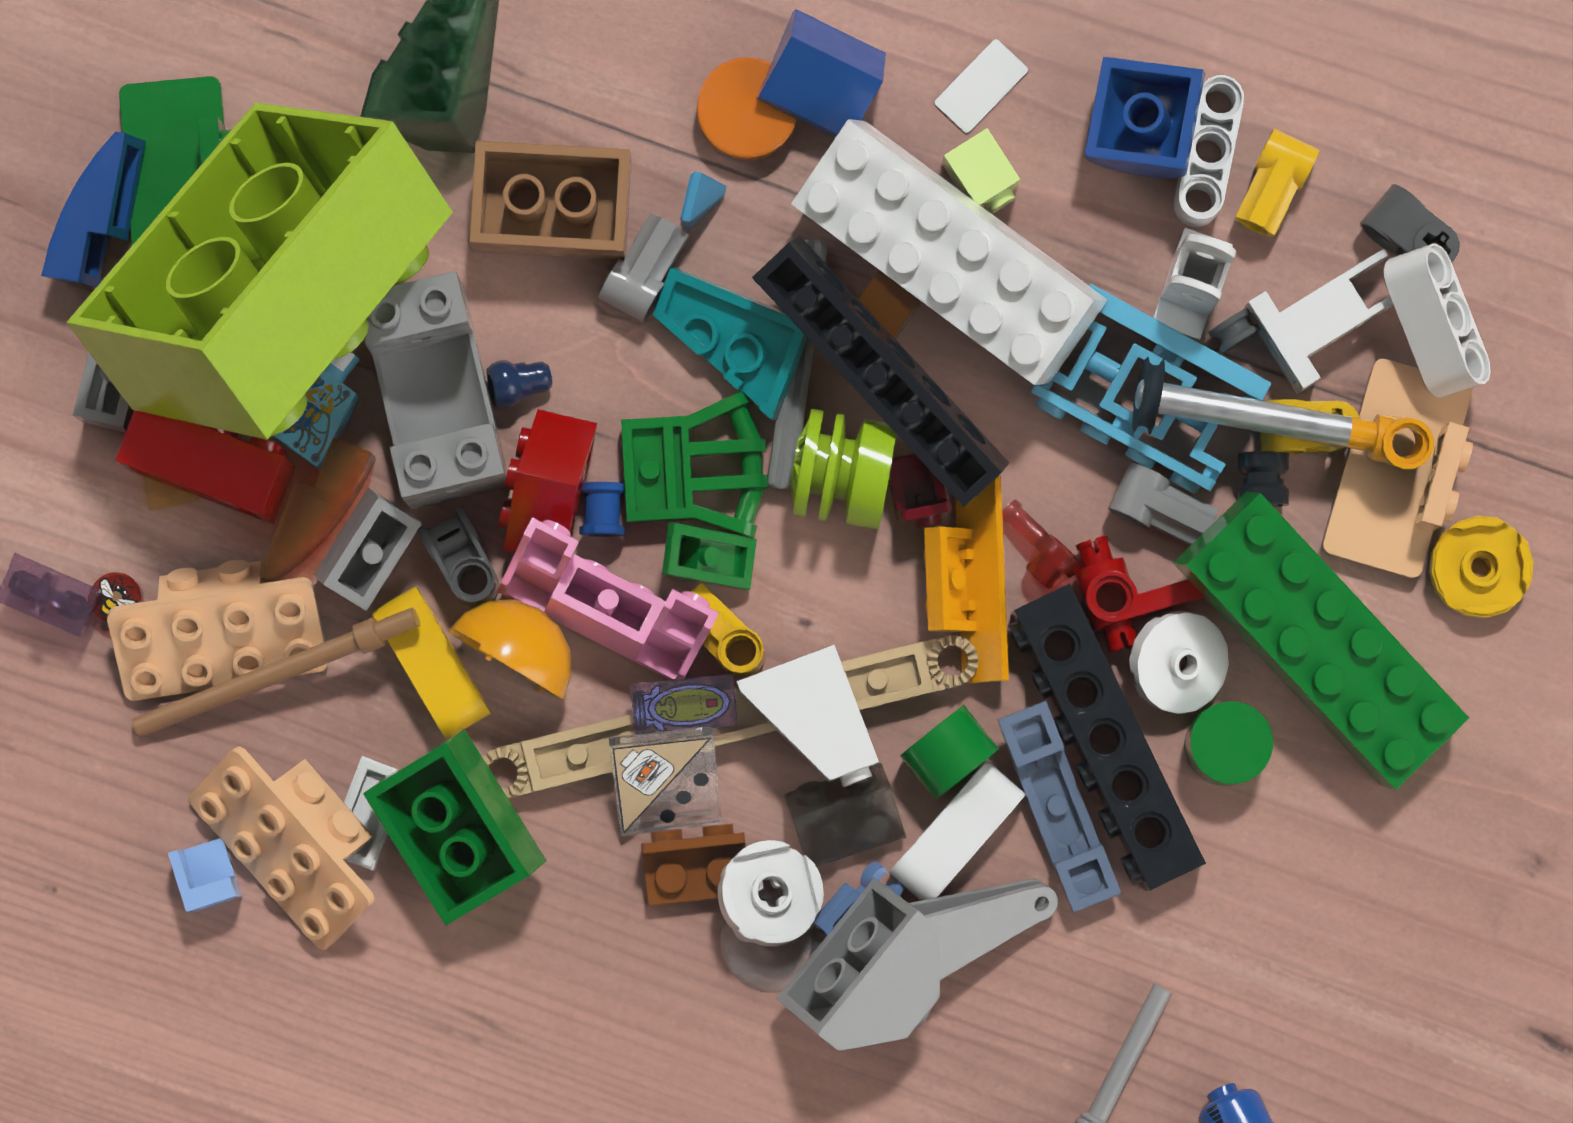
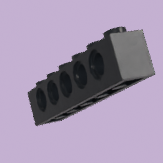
[752,236,1010,507]
[1008,583,1206,891]

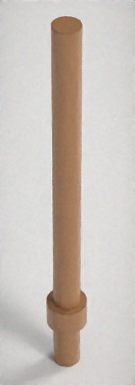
[132,607,420,738]

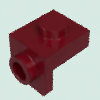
[888,453,953,529]

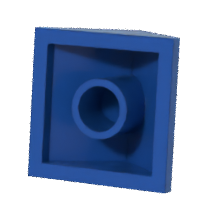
[756,9,886,137]

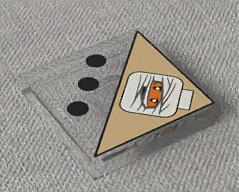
[609,726,723,836]

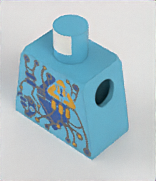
[273,352,360,472]

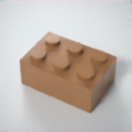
[469,141,632,260]

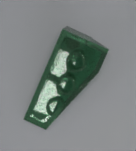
[360,0,499,153]

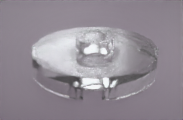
[720,889,824,993]

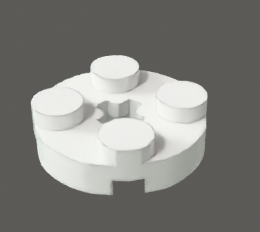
[718,840,824,946]

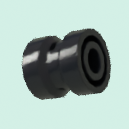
[1238,451,1289,507]

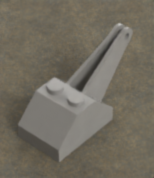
[776,878,1058,1051]

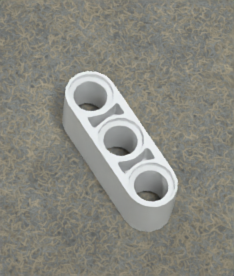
[1174,75,1244,227]
[1384,244,1491,398]
[889,760,1026,901]

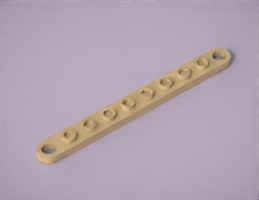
[482,635,978,799]

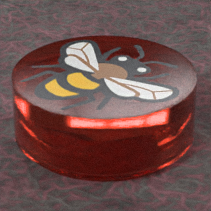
[90,572,144,622]

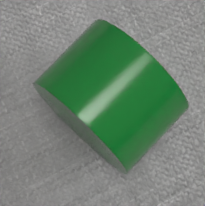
[1185,701,1273,786]
[900,705,999,800]

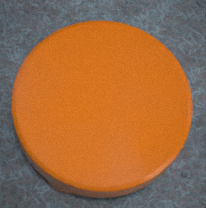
[697,57,798,161]

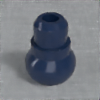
[486,360,552,409]

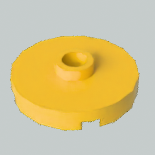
[1429,515,1534,619]

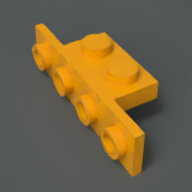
[924,475,1009,684]

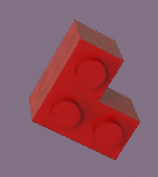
[498,409,598,552]

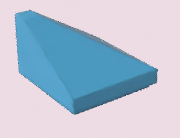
[680,171,726,230]

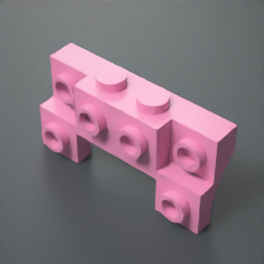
[497,517,719,685]

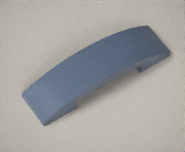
[997,701,1122,913]

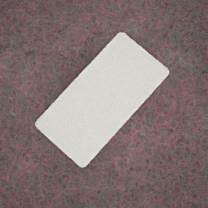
[935,39,1028,133]

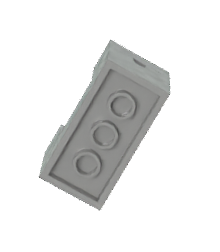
[364,271,508,510]

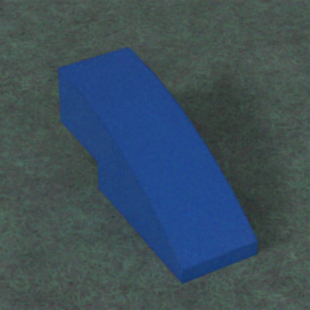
[41,131,146,287]

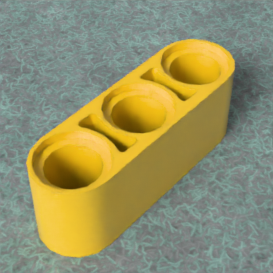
[372,586,491,739]

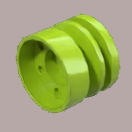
[790,409,896,530]

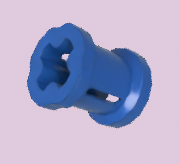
[579,482,625,537]

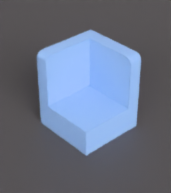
[168,839,242,912]

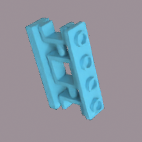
[1030,283,1272,494]

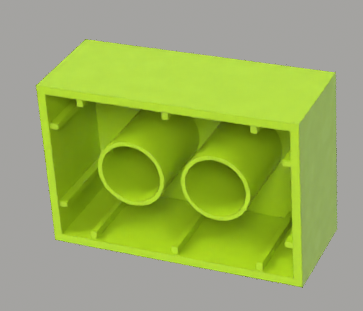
[66,102,453,440]

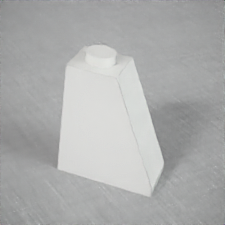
[737,645,879,787]

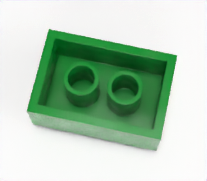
[363,729,547,926]

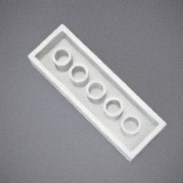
[791,119,1108,385]

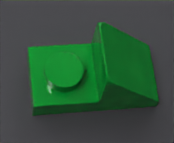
[662,523,757,590]

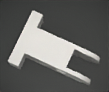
[1153,228,1237,342]
[1243,249,1394,395]

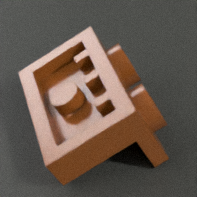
[641,824,746,906]

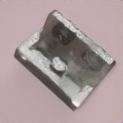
[784,763,906,867]

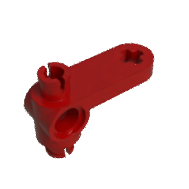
[1075,536,1207,653]

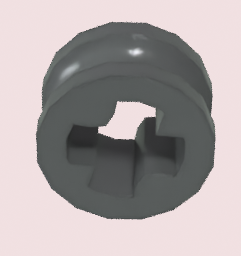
[1208,308,1261,354]

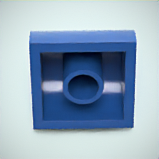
[1084,57,1205,178]

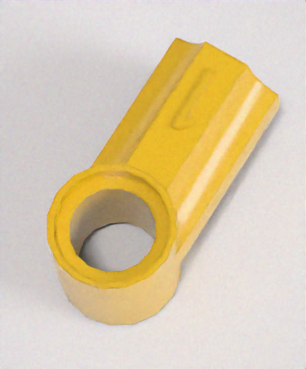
[1234,128,1320,238]
[690,583,765,679]

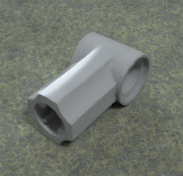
[598,213,689,323]
[1108,463,1219,546]

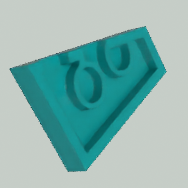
[653,268,808,420]

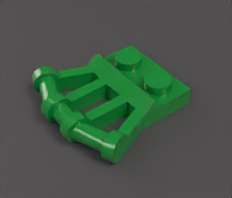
[621,392,769,538]

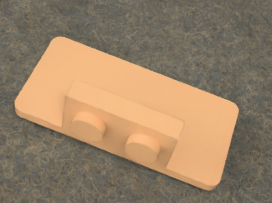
[1322,359,1473,578]
[107,560,328,701]
[189,746,374,950]

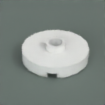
[1129,610,1229,714]

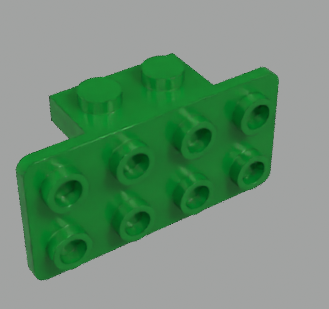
[119,76,232,245]

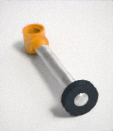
[1132,357,1434,469]

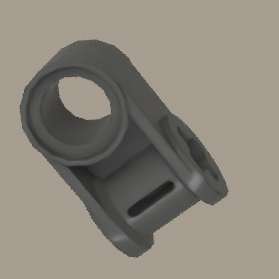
[1360,184,1460,262]
[417,505,499,608]

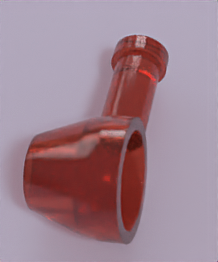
[1002,499,1084,589]

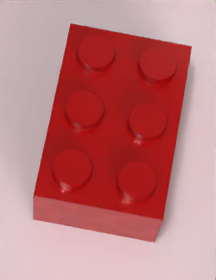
[115,410,295,525]

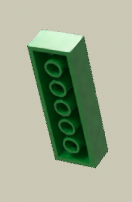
[1173,492,1469,790]

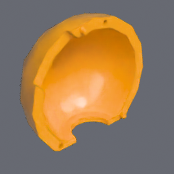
[447,599,572,700]

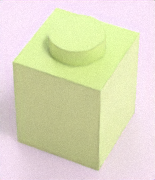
[942,128,1020,214]

